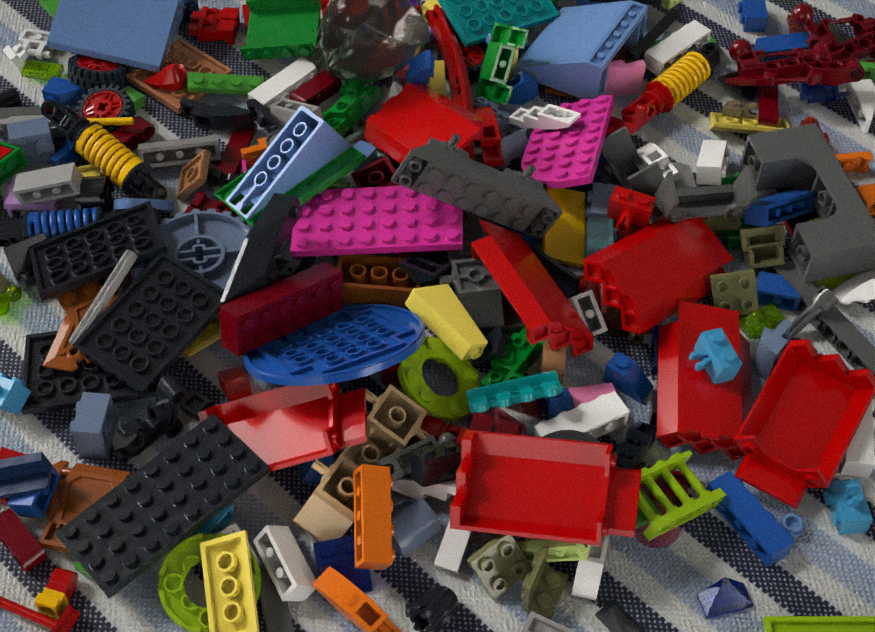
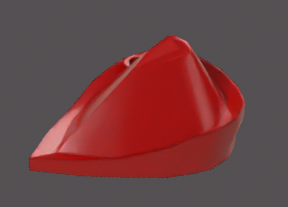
[143,63,186,91]

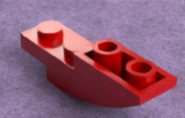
[473,107,504,167]

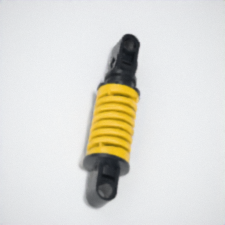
[41,100,167,200]

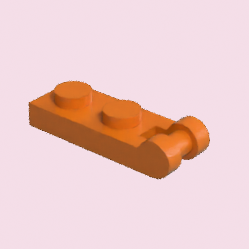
[835,151,873,173]

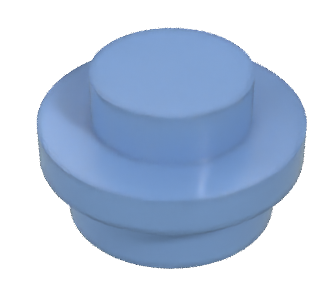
[779,514,804,538]

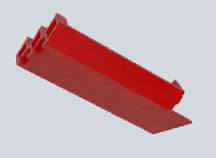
[364,83,485,164]
[583,217,734,334]
[471,219,593,358]
[657,300,752,461]
[734,339,875,509]
[198,382,367,471]
[450,430,642,546]

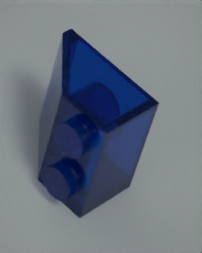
[313,535,373,601]

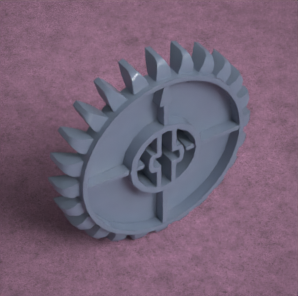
[130,208,252,290]

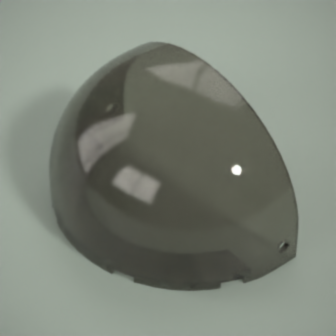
[313,0,430,83]

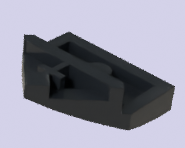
[468,325,512,367]

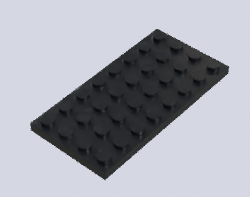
[54,414,271,599]

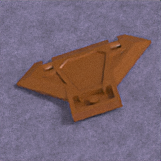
[43,281,119,372]
[38,460,131,553]

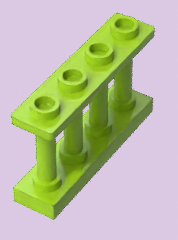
[638,450,726,541]

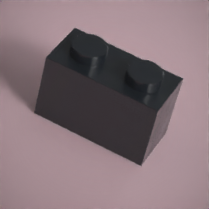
[411,442,461,487]

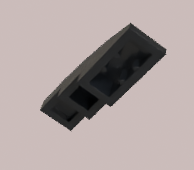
[614,421,657,469]

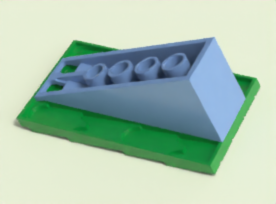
[214,105,368,227]

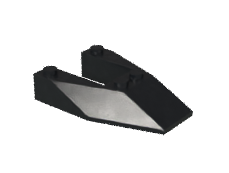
[220,193,316,306]

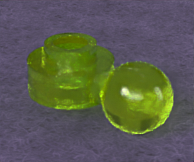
[0,285,22,316]

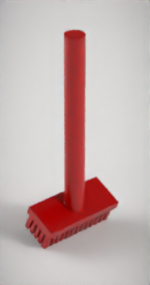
[0,596,81,632]

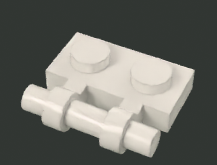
[18,28,55,60]

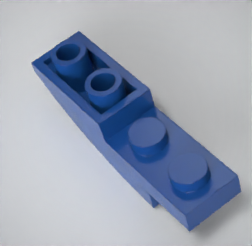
[406,50,435,84]

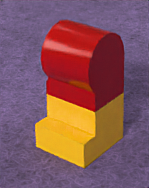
[34,567,78,619]

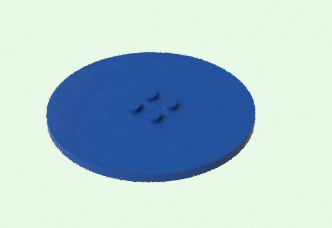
[243,304,426,386]

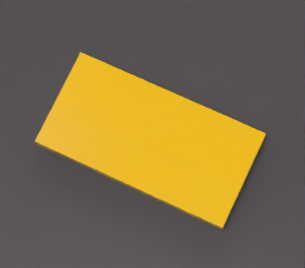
[542,185,585,267]

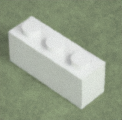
[696,140,730,185]
[253,525,316,601]

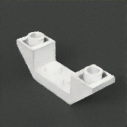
[571,535,610,601]

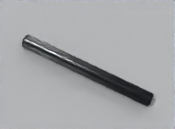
[628,8,680,61]

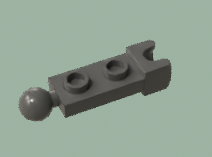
[375,432,457,482]

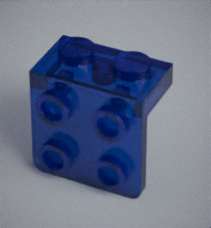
[799,83,850,104]

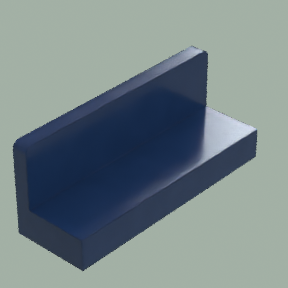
[0,452,52,499]

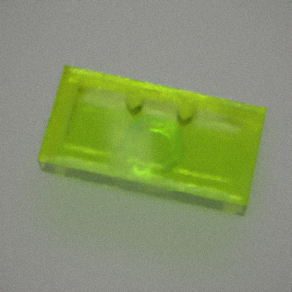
[21,60,64,81]

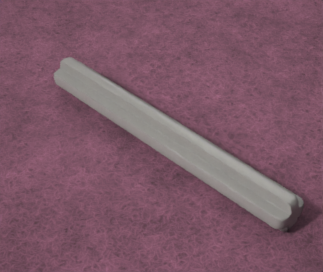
[69,250,137,345]

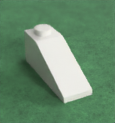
[845,79,875,134]

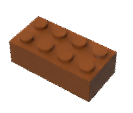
[337,254,423,307]

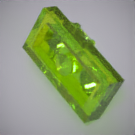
[739,303,786,340]

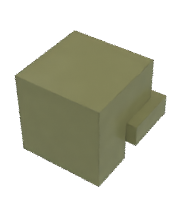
[739,223,786,269]

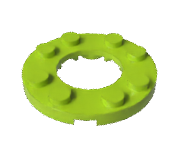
[397,337,479,422]
[158,533,261,632]

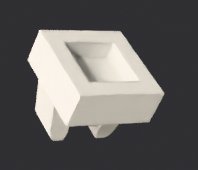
[3,44,29,70]

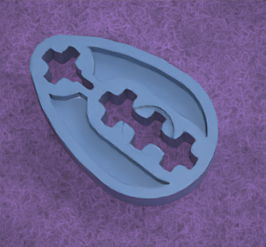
[113,198,174,213]

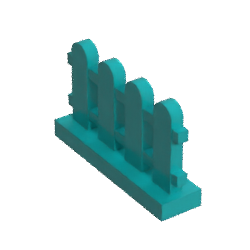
[466,370,563,414]

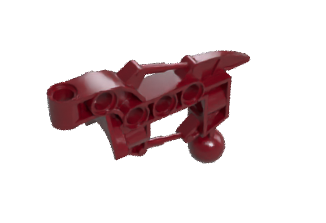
[791,3,875,63]
[725,39,865,86]

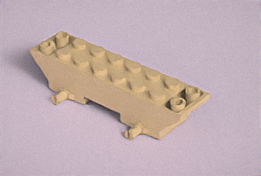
[292,380,432,550]

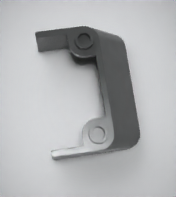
[601,126,664,209]
[654,165,758,222]

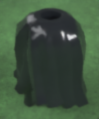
[405,586,459,632]

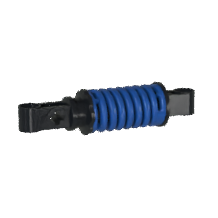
[0,206,161,247]

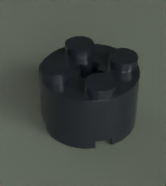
[75,175,116,214]

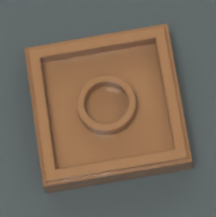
[177,149,211,202]

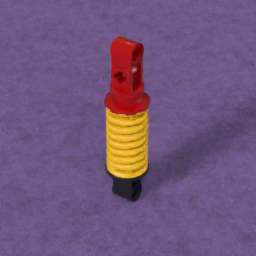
[621,42,720,131]

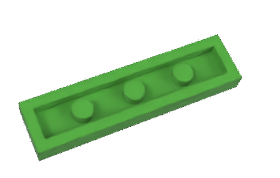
[187,72,264,95]

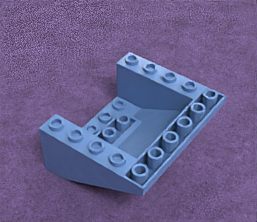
[47,0,184,72]
[512,0,648,100]

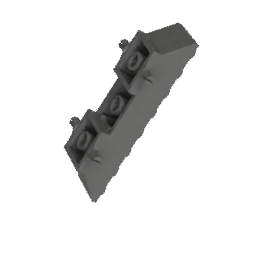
[391,133,563,239]

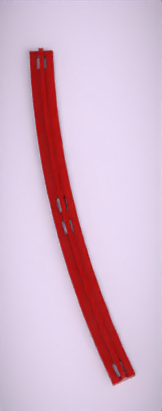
[425,4,474,160]

